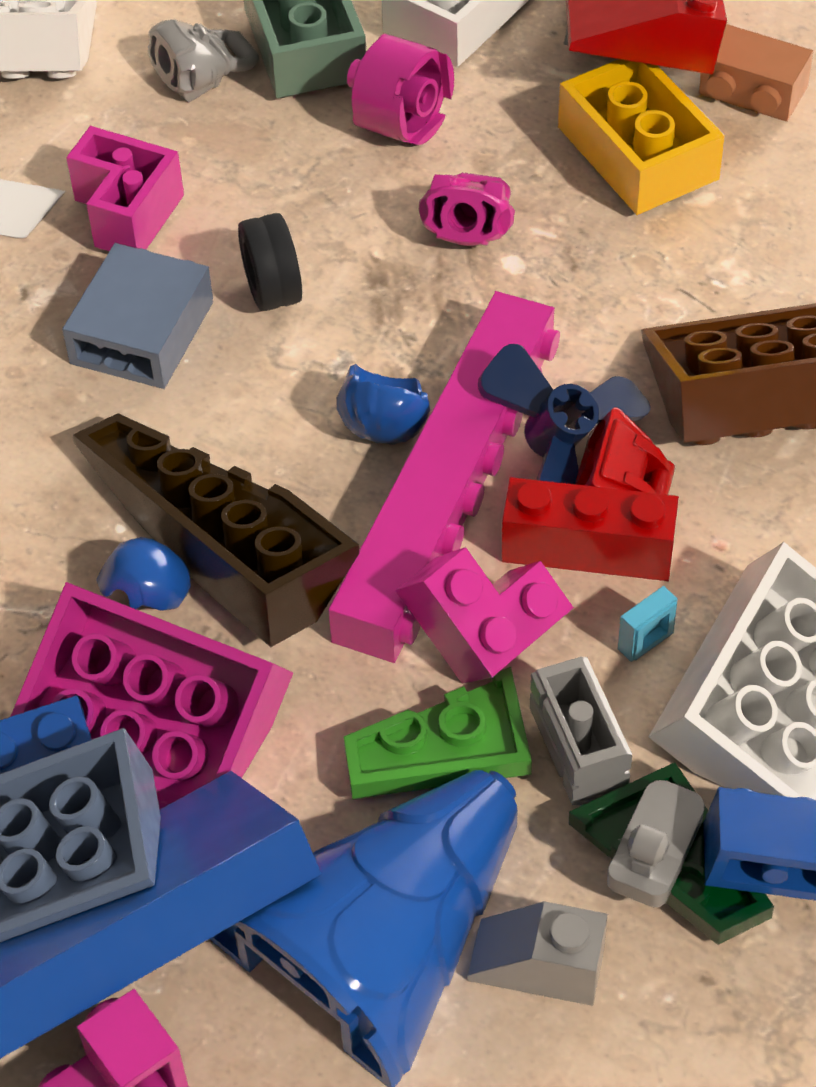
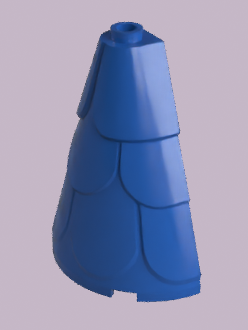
[210,770,518,1087]

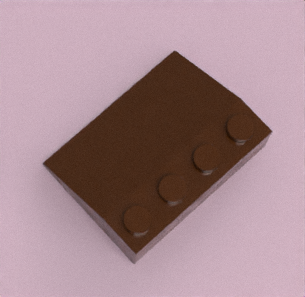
[641,303,816,445]

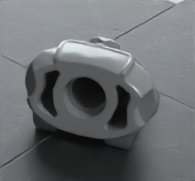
[148,19,259,103]

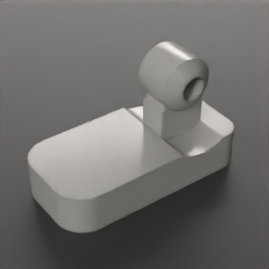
[607,780,704,908]

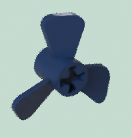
[478,344,651,484]

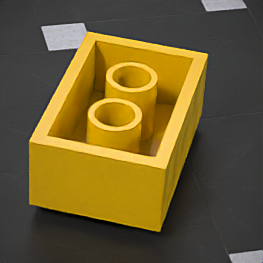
[558,59,725,215]

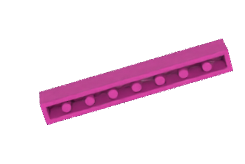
[328,291,560,663]

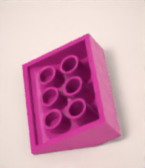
[10,582,293,809]

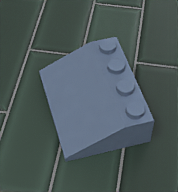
[0,728,161,942]

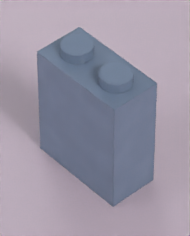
[62,243,213,389]

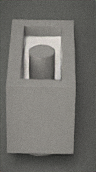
[468,901,608,1006]

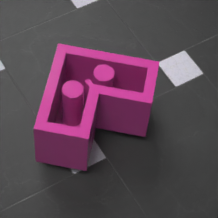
[66,126,184,251]
[395,547,574,684]
[39,989,189,1087]

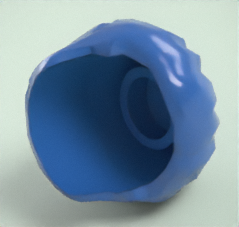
[336,364,430,445]

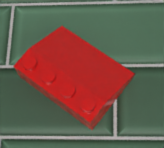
[566,0,727,75]

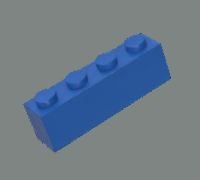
[703,787,816,901]

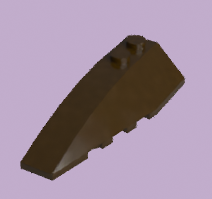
[73,413,360,647]

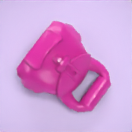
[418,172,515,246]

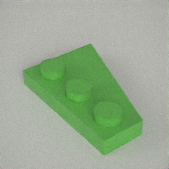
[344,667,532,799]

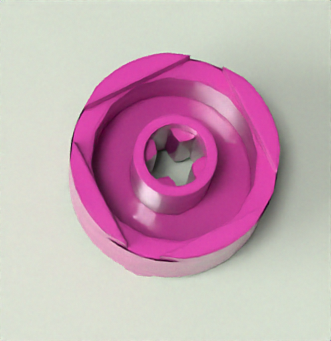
[347,34,454,145]

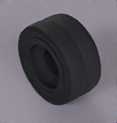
[238,213,302,311]

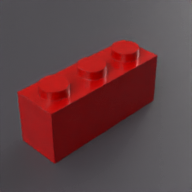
[502,477,679,581]

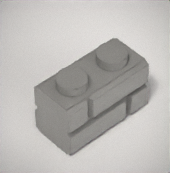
[530,656,632,805]

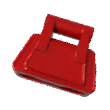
[575,407,675,495]

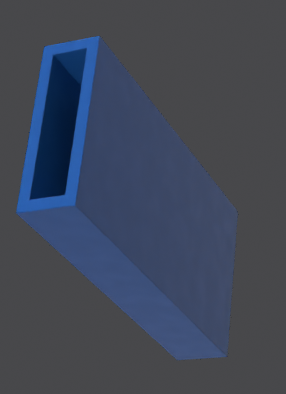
[0,771,322,1059]

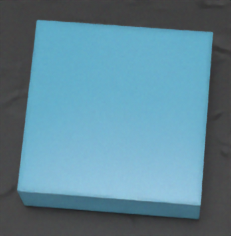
[618,586,678,662]

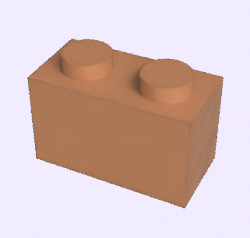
[699,24,814,122]

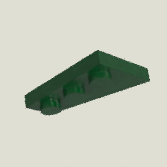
[568,762,774,945]

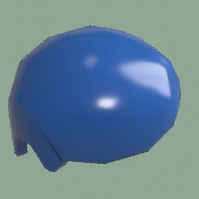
[96,537,191,611]

